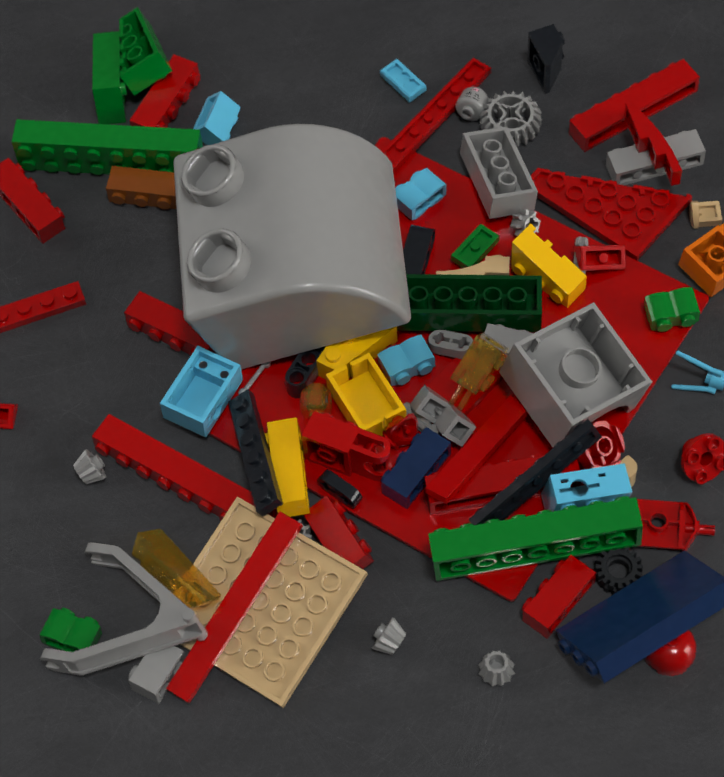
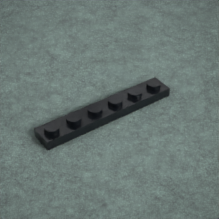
[228,389,283,517]
[469,419,602,525]

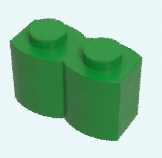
[644,287,700,332]
[39,608,102,652]

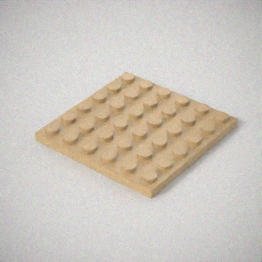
[174,497,368,708]

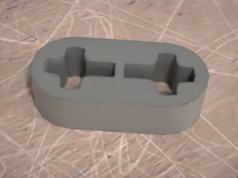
[428,330,475,359]

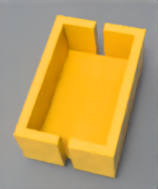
[326,353,407,436]

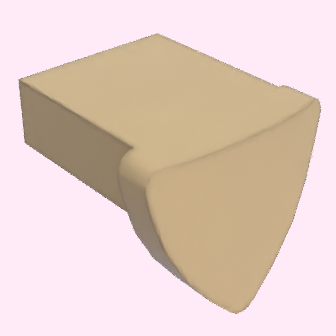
[689,201,723,229]

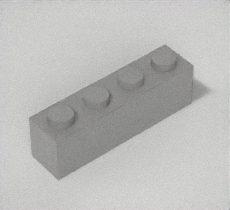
[606,129,706,185]

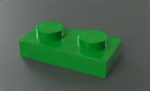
[451,224,500,268]

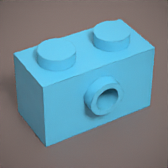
[193,91,241,145]

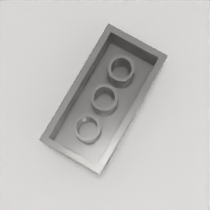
[460,126,538,219]

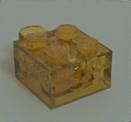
[449,332,509,411]

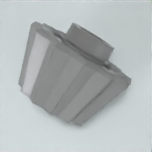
[73,449,106,484]
[372,618,406,655]
[478,650,515,686]

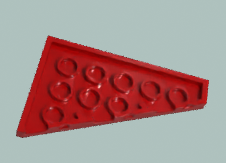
[530,168,693,261]

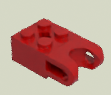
[301,411,392,482]

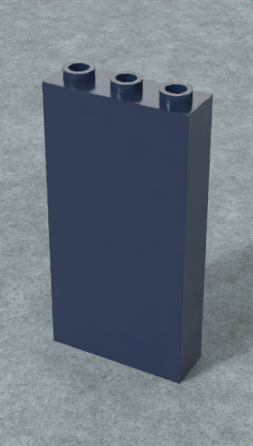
[556,550,724,683]

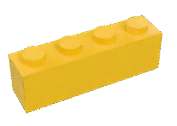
[264,417,310,517]

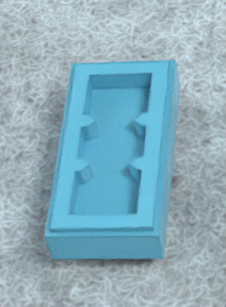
[380,59,427,103]

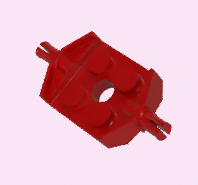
[629,499,715,552]

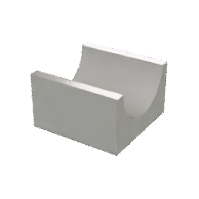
[499,302,652,448]

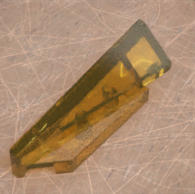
[132,529,221,609]

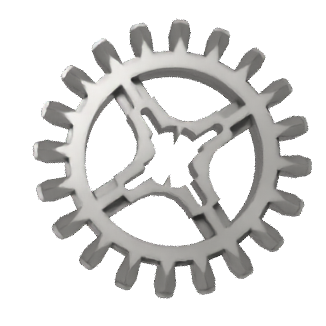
[480,90,542,148]

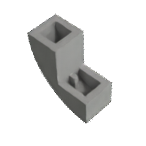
[410,385,476,447]

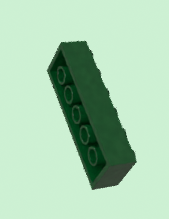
[397,274,542,332]

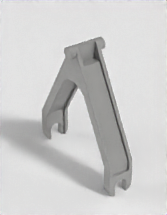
[40,543,208,675]

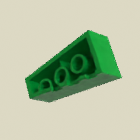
[119,7,172,96]
[92,31,127,124]

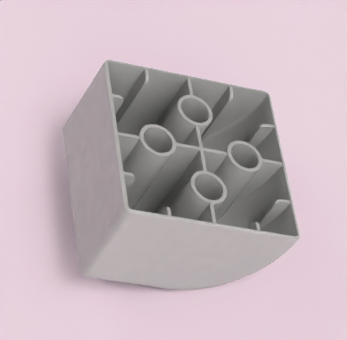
[173,124,411,369]

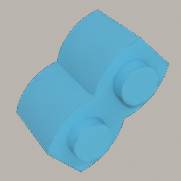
[395,168,447,220]
[377,335,435,386]

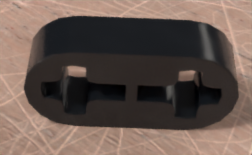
[317,470,363,509]

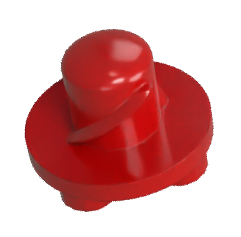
[681,433,724,484]

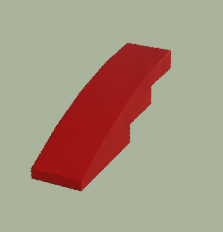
[624,101,682,186]

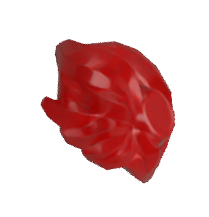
[384,413,418,451]

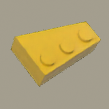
[511,223,587,308]
[316,326,398,379]

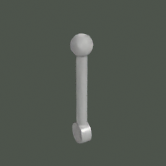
[238,361,271,395]

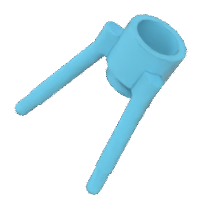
[671,351,724,395]

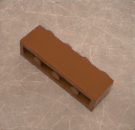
[106,166,176,209]

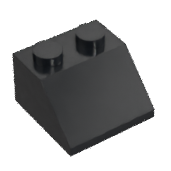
[527,24,565,94]

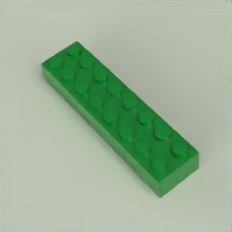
[12,119,203,175]
[428,496,643,581]

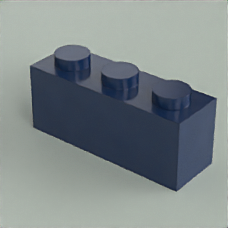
[381,427,451,509]

